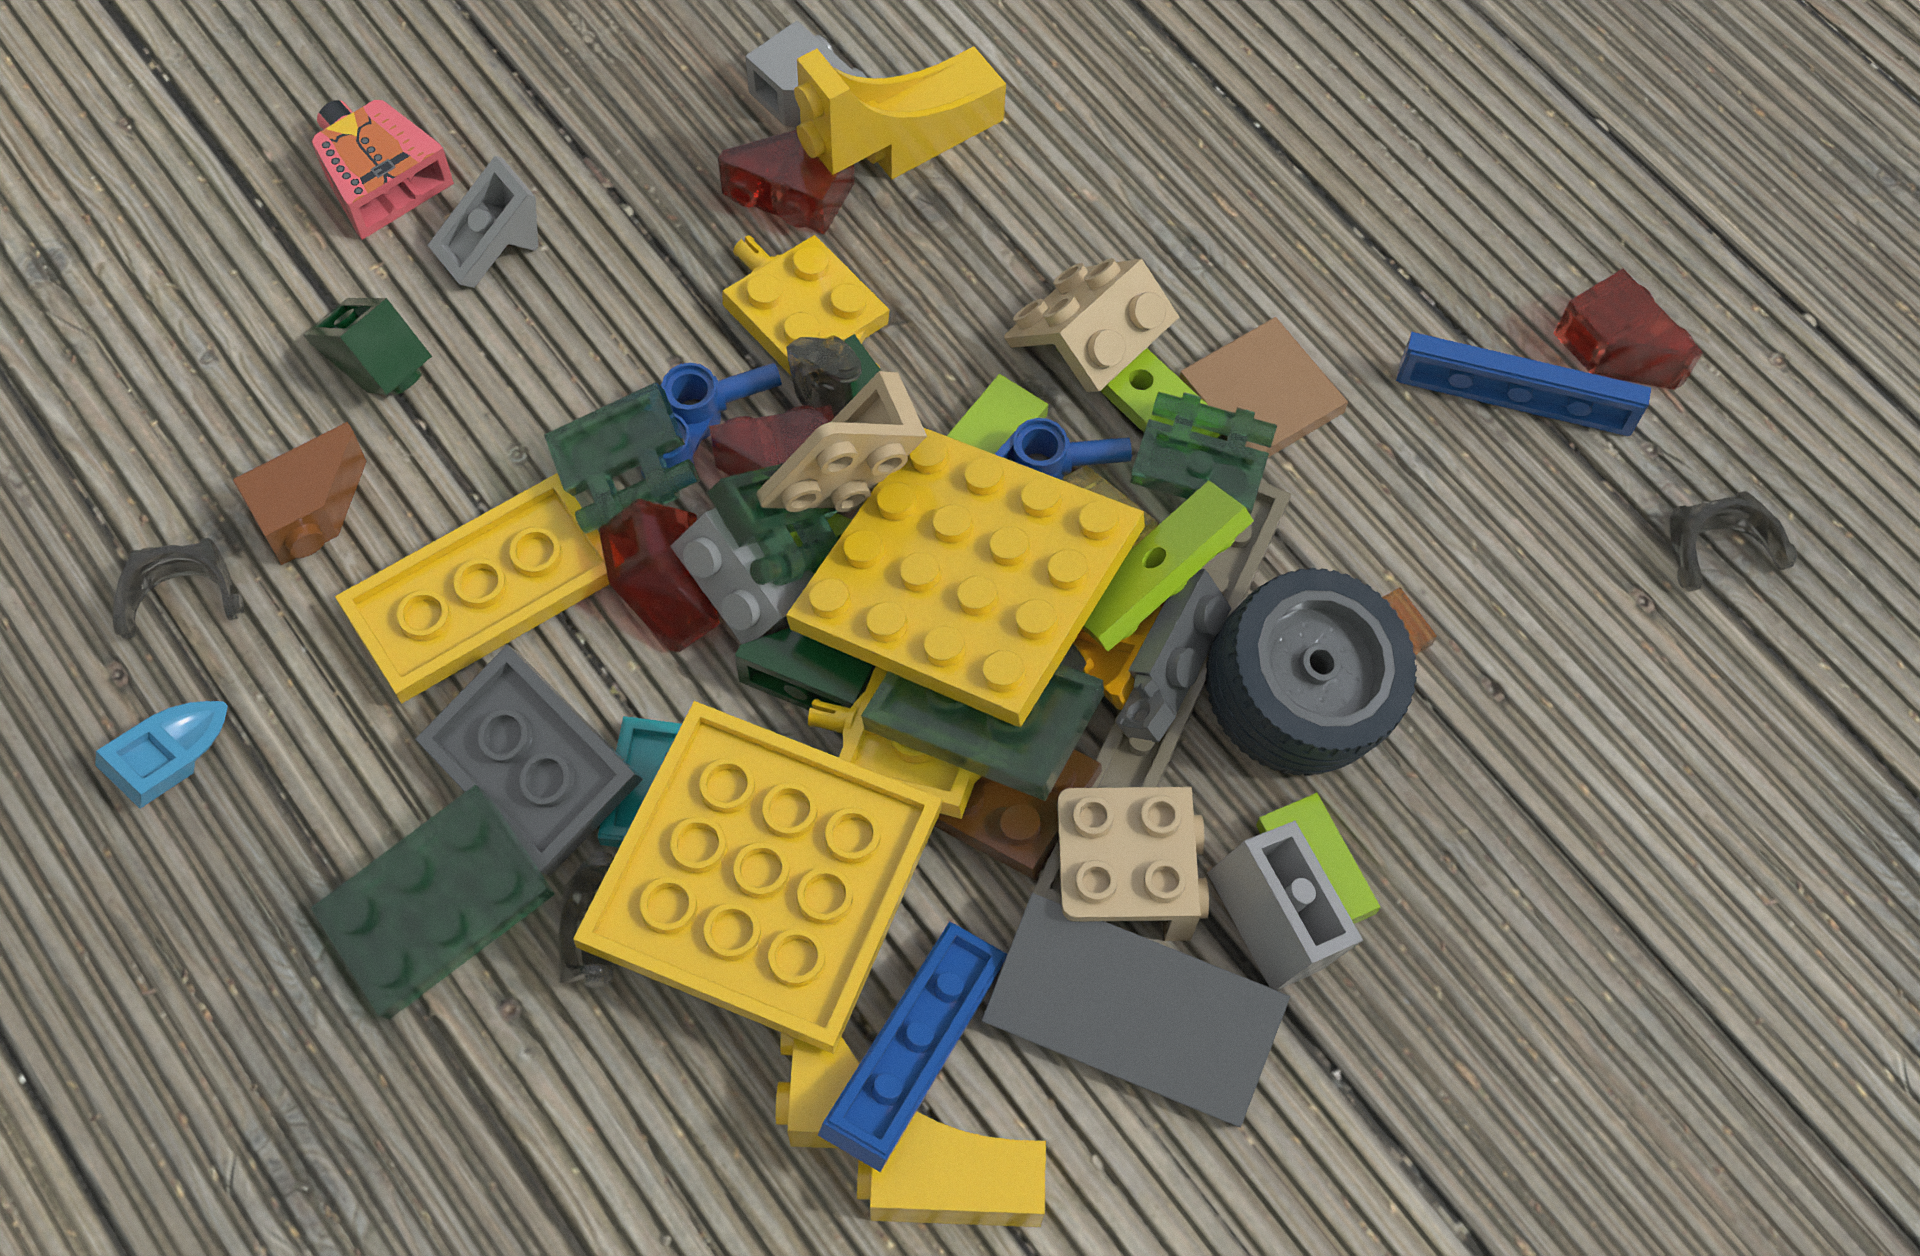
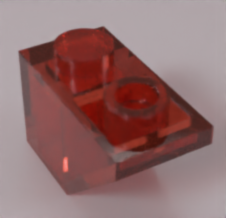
[718,129,855,235]
[1553,268,1703,390]
[709,405,834,485]
[598,499,720,652]

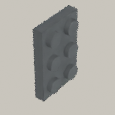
[415,644,643,876]

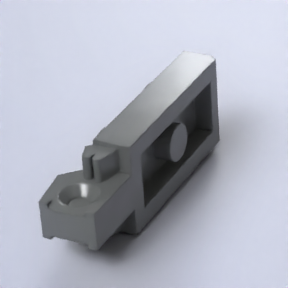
[1116,569,1232,742]

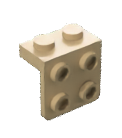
[1004,258,1179,392]
[756,371,927,512]
[1057,787,1209,941]

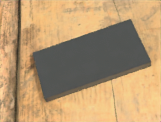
[982,893,1291,1128]

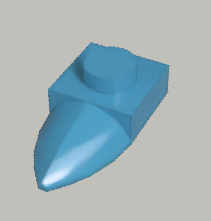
[95,701,228,809]

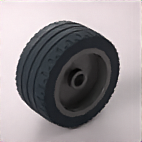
[1205,568,1417,776]

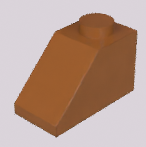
[233,421,367,565]

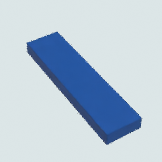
[1396,332,1651,436]
[818,921,1008,1172]

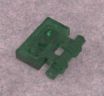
[544,382,700,534]
[1130,391,1277,515]
[707,463,842,586]

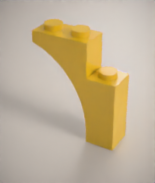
[794,46,1006,180]
[775,1032,1046,1227]

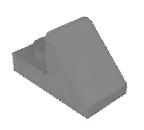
[427,156,538,288]

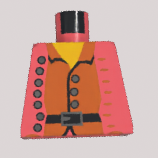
[311,100,454,240]

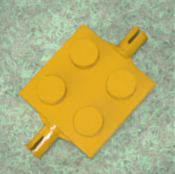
[722,235,890,382]
[808,666,1030,819]

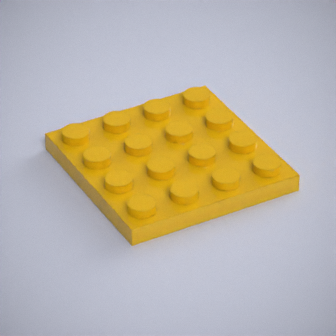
[786,427,1145,728]
[573,701,943,1054]

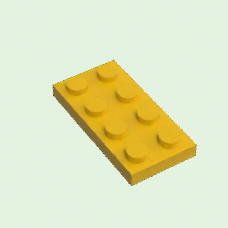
[335,473,624,704]

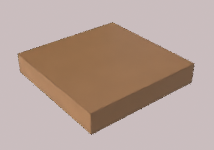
[1179,317,1348,469]

